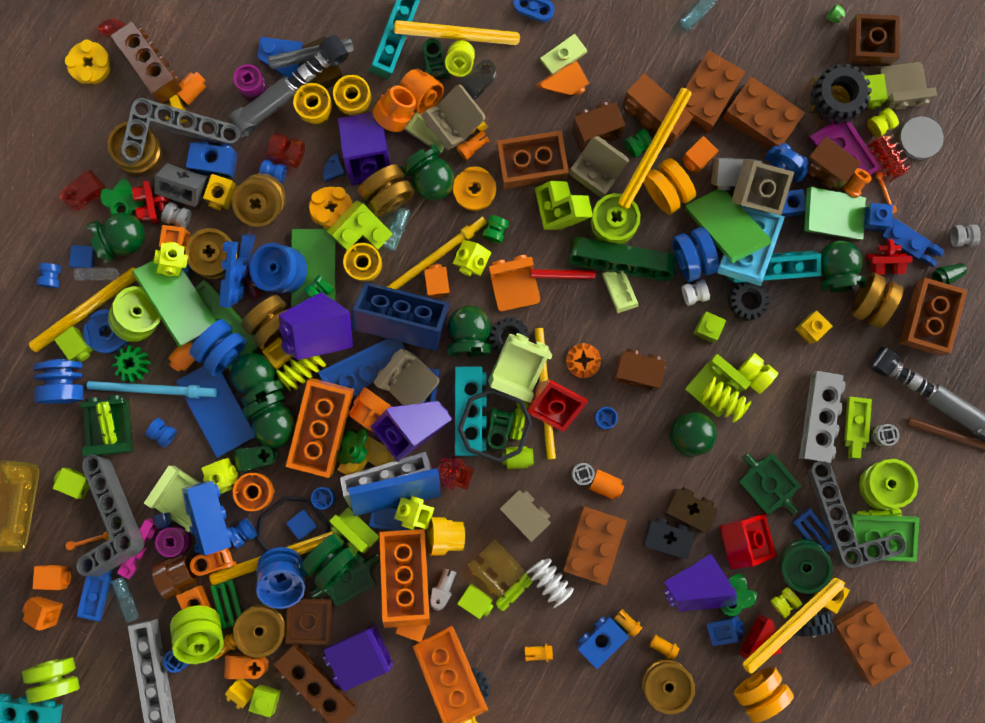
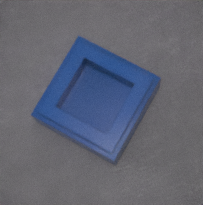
[69,245,95,269]
[286,509,318,541]

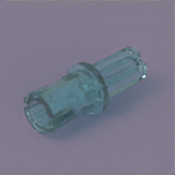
[680,0,718,31]
[384,207,411,251]
[111,577,139,622]

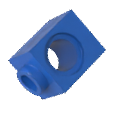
[781,189,806,217]
[864,203,893,232]

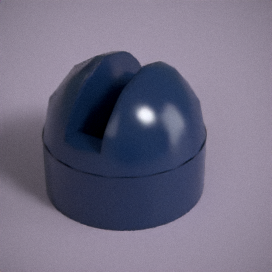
[152,512,172,530]

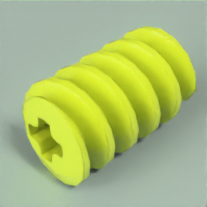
[276,355,326,392]
[702,377,752,423]

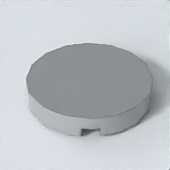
[898,116,944,160]

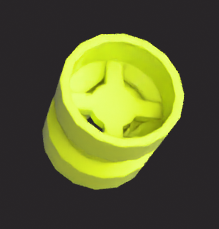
[867,108,899,138]
[770,587,802,618]

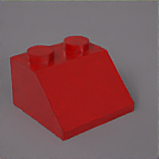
[720,513,777,569]

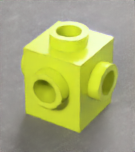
[453,240,491,276]
[154,242,188,277]
[201,458,238,494]
[394,496,434,530]

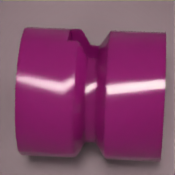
[233,64,267,101]
[155,527,192,557]

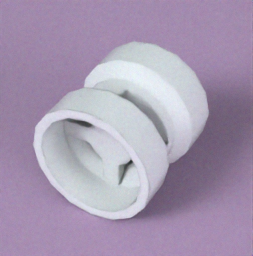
[682,279,710,306]

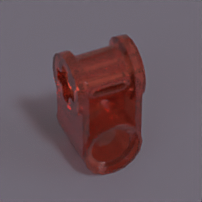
[61,170,106,210]

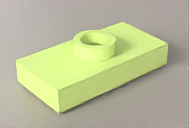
[540,34,587,74]
[405,112,445,153]
[602,271,638,313]

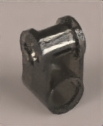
[457,59,496,101]

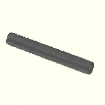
[268,38,354,69]

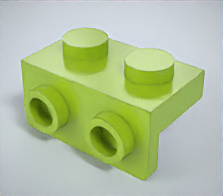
[330,508,379,554]

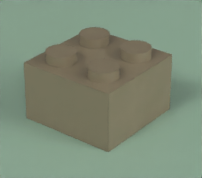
[731,159,794,215]
[500,490,551,542]

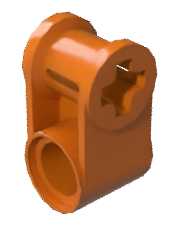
[190,547,237,576]
[224,653,269,679]

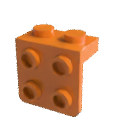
[489,255,540,312]

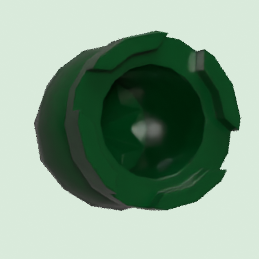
[400,144,454,201]
[87,213,145,264]
[820,241,866,293]
[447,305,491,357]
[230,353,285,407]
[242,391,296,448]
[669,412,717,457]

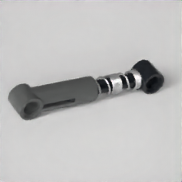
[228,35,349,138]
[868,347,985,441]

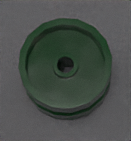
[300,533,358,591]
[780,538,833,594]

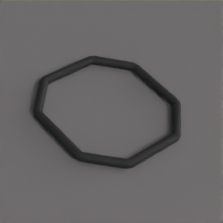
[458,389,532,462]
[257,496,329,552]

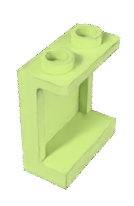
[488,333,552,403]
[144,466,200,532]

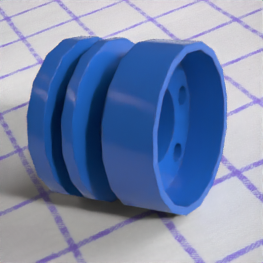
[33,359,84,404]
[256,547,305,609]

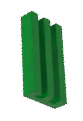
[210,579,243,629]

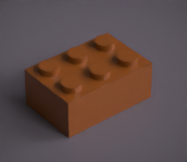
[684,50,746,133]
[622,73,693,148]
[722,76,805,150]
[497,130,569,189]
[899,278,968,356]
[562,506,627,585]
[833,601,911,686]

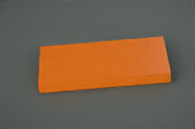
[412,626,488,723]

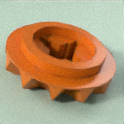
[566,343,601,378]

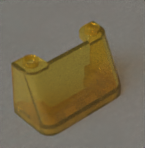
[0,459,39,552]

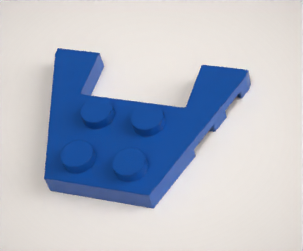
[220,233,256,308]

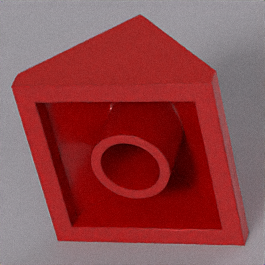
[527,380,588,432]
[738,614,783,659]

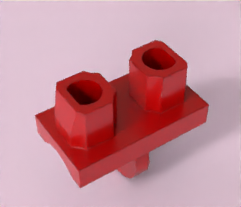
[132,181,171,225]
[866,239,912,275]

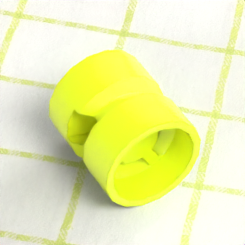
[445,40,475,77]
[738,353,778,394]

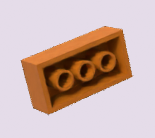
[286,378,355,478]
[379,529,430,628]

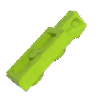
[844,397,872,459]

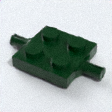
[737,452,802,516]
[310,551,380,607]

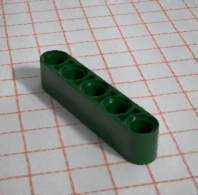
[568,237,676,281]

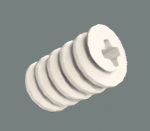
[526,558,574,608]

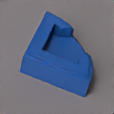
[323,153,345,183]

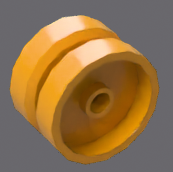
[643,158,696,215]
[733,666,794,723]

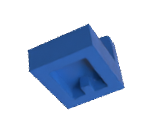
[707,615,745,646]

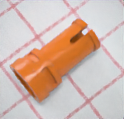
[456,131,489,161]

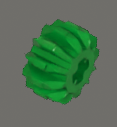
[112,345,152,383]

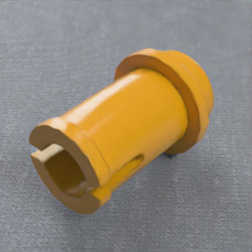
[613,609,642,637]
[214,634,237,660]
[649,634,680,660]
[525,644,553,662]

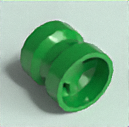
[624,129,652,158]
[482,215,509,244]
[303,275,334,297]

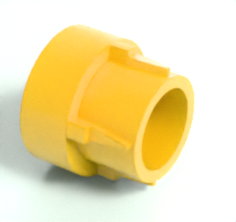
[333,75,371,116]
[293,83,332,124]
[343,243,382,282]
[427,517,465,556]

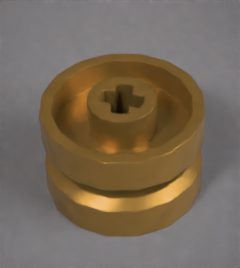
[107,122,163,176]
[358,164,415,217]
[232,173,286,227]
[185,228,239,281]
[850,272,903,329]
[241,295,287,350]
[233,604,286,658]
[641,659,695,714]

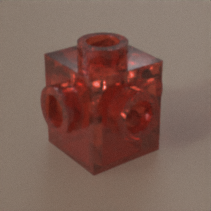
[438,456,475,490]

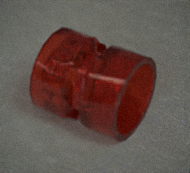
[267,133,305,169]

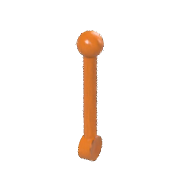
[874,171,897,213]
[66,531,109,550]

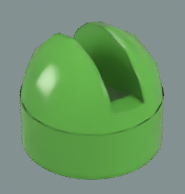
[826,4,845,23]

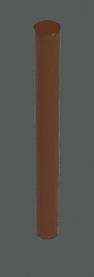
[907,417,985,450]

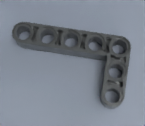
[120,98,240,165]
[76,455,144,577]
[808,461,906,569]

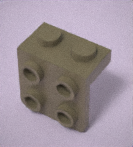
[879,62,937,110]
[421,85,485,150]
[569,136,629,198]
[373,349,439,406]

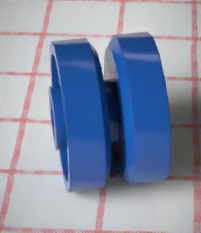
[672,227,719,282]
[250,243,307,294]
[189,319,247,376]

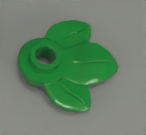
[101,179,145,215]
[337,427,368,465]
[720,573,757,617]

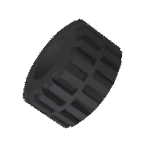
[810,64,872,125]

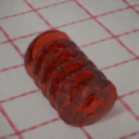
[867,134,913,183]

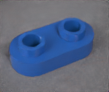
[513,0,554,23]

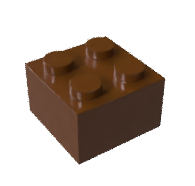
[848,14,900,66]
[572,101,625,153]
[805,136,861,192]
[612,349,667,391]

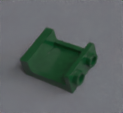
[79,395,134,457]

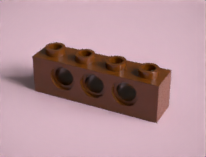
[111,21,182,104]
[274,644,359,723]

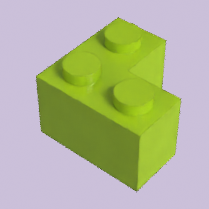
[535,181,593,230]
[326,200,393,250]

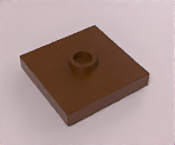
[285,598,333,645]

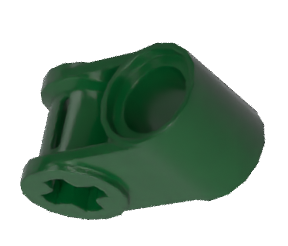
[423,38,450,80]
[487,407,515,451]
[233,446,279,472]

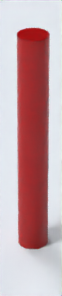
[530,269,595,279]

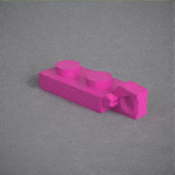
[117,518,158,579]

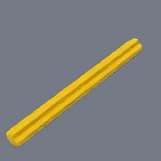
[394,20,520,45]
[618,88,691,209]
[28,267,136,352]
[209,531,335,585]
[742,578,844,674]

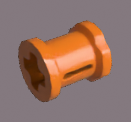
[843,168,872,198]

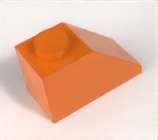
[536,61,589,97]
[23,596,63,631]

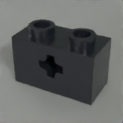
[642,517,695,560]

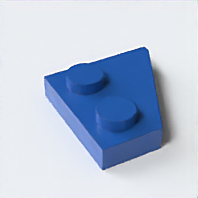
[257,37,304,78]

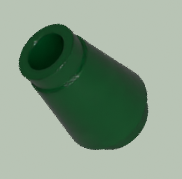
[932,263,967,285]

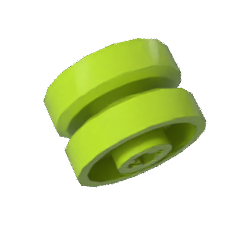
[590,193,641,245]
[108,286,161,342]
[859,459,918,511]
[170,605,224,664]
[21,657,80,704]

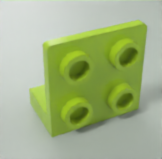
[685,354,751,417]

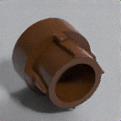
[151,555,197,600]

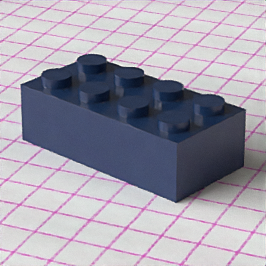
[351,282,450,351]

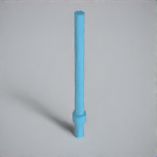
[87,381,217,398]

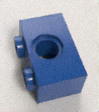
[186,140,238,179]
[576,615,629,669]

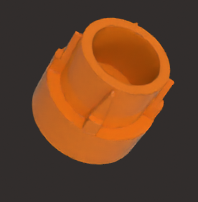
[399,68,444,114]
[373,86,417,132]
[348,387,392,432]
[233,473,275,511]

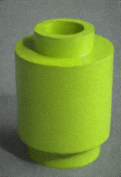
[502,446,534,470]

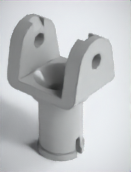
[430,568,457,611]

